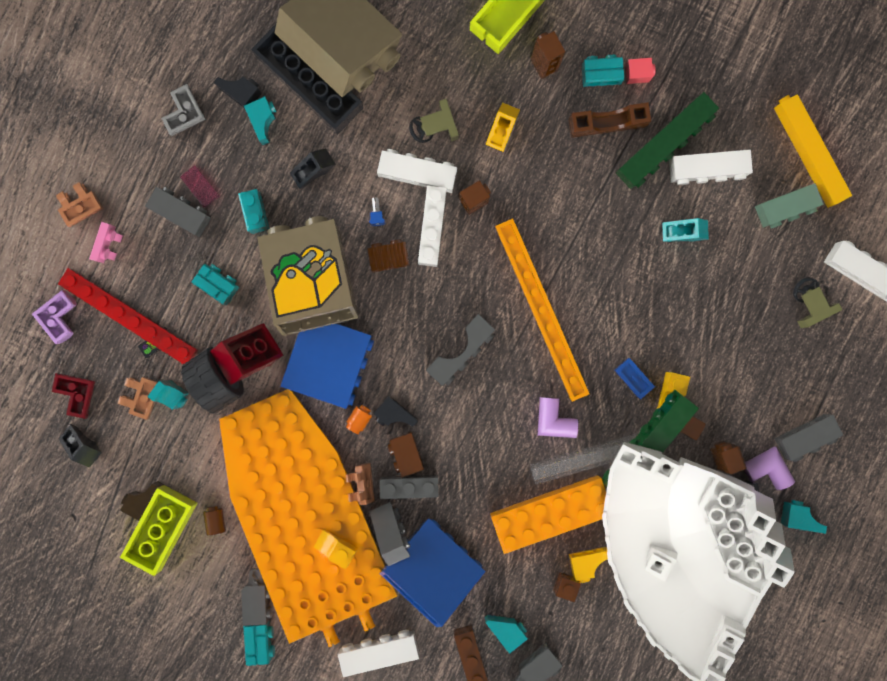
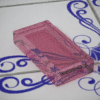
[180,165,219,207]

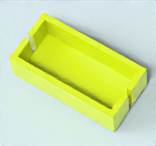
[470,0,545,54]

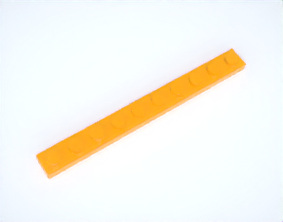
[495,219,589,402]

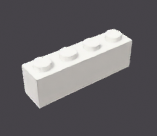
[377,149,457,193]
[669,150,753,185]
[418,186,446,267]
[824,241,887,302]
[338,630,419,677]

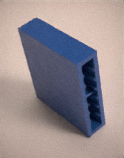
[280,324,374,409]
[379,518,486,627]

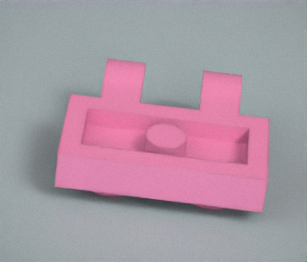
[89,222,123,263]

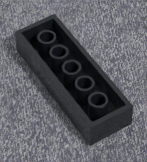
[251,24,364,135]

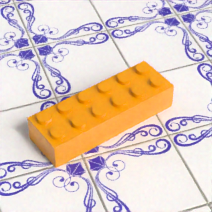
[490,475,606,554]

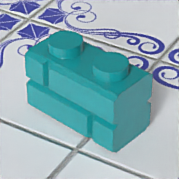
[582,54,624,87]
[238,189,270,234]
[191,264,239,306]
[243,620,275,666]

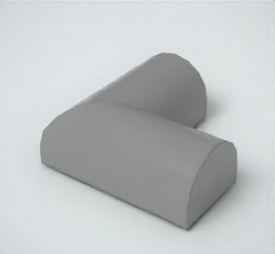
[161,84,205,136]

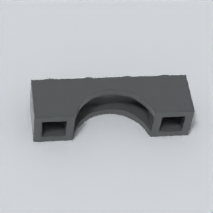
[426,314,495,386]

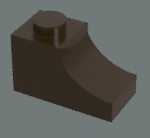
[120,481,165,521]

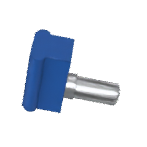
[369,197,386,227]

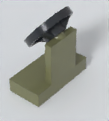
[409,99,459,143]
[793,277,842,328]

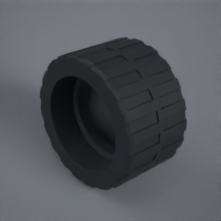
[181,347,244,413]

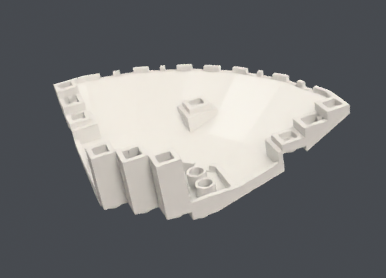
[602,442,795,681]

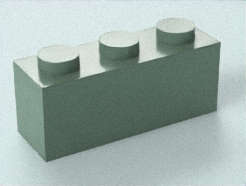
[755,183,824,229]

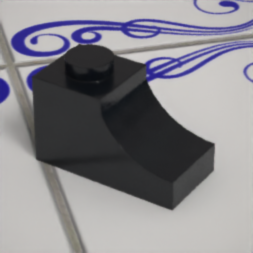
[213,76,261,109]
[290,148,336,189]
[374,395,418,427]
[59,424,102,468]

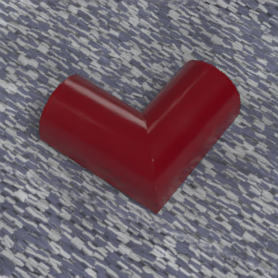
[51,373,95,419]

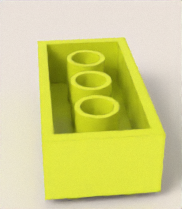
[120,485,198,576]

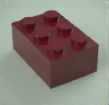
[210,323,284,385]

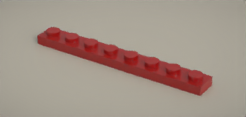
[58,268,198,364]

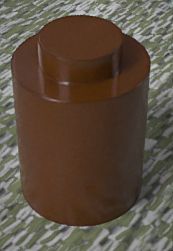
[203,505,226,536]

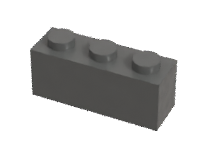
[145,187,211,237]
[774,413,843,462]
[380,475,439,499]
[369,502,411,566]

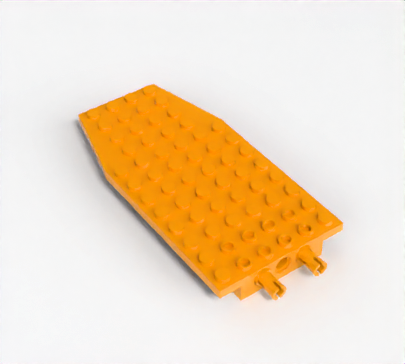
[219,389,398,647]

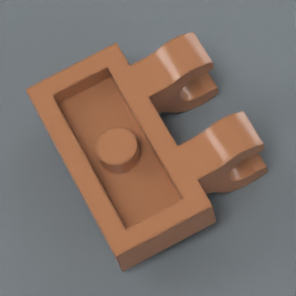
[56,182,103,227]
[118,377,158,420]
[346,463,375,505]

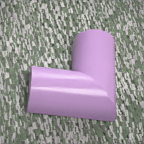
[32,290,77,344]
[537,397,578,438]
[744,447,795,490]

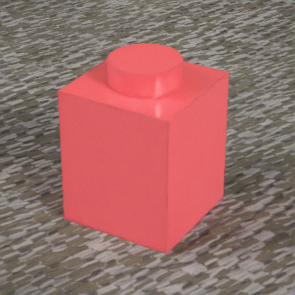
[625,58,656,84]

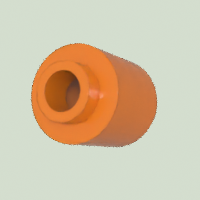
[346,405,372,435]

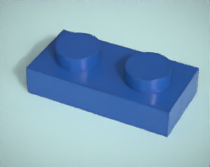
[614,358,655,399]

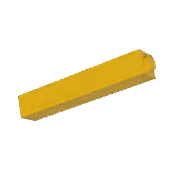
[774,94,852,208]

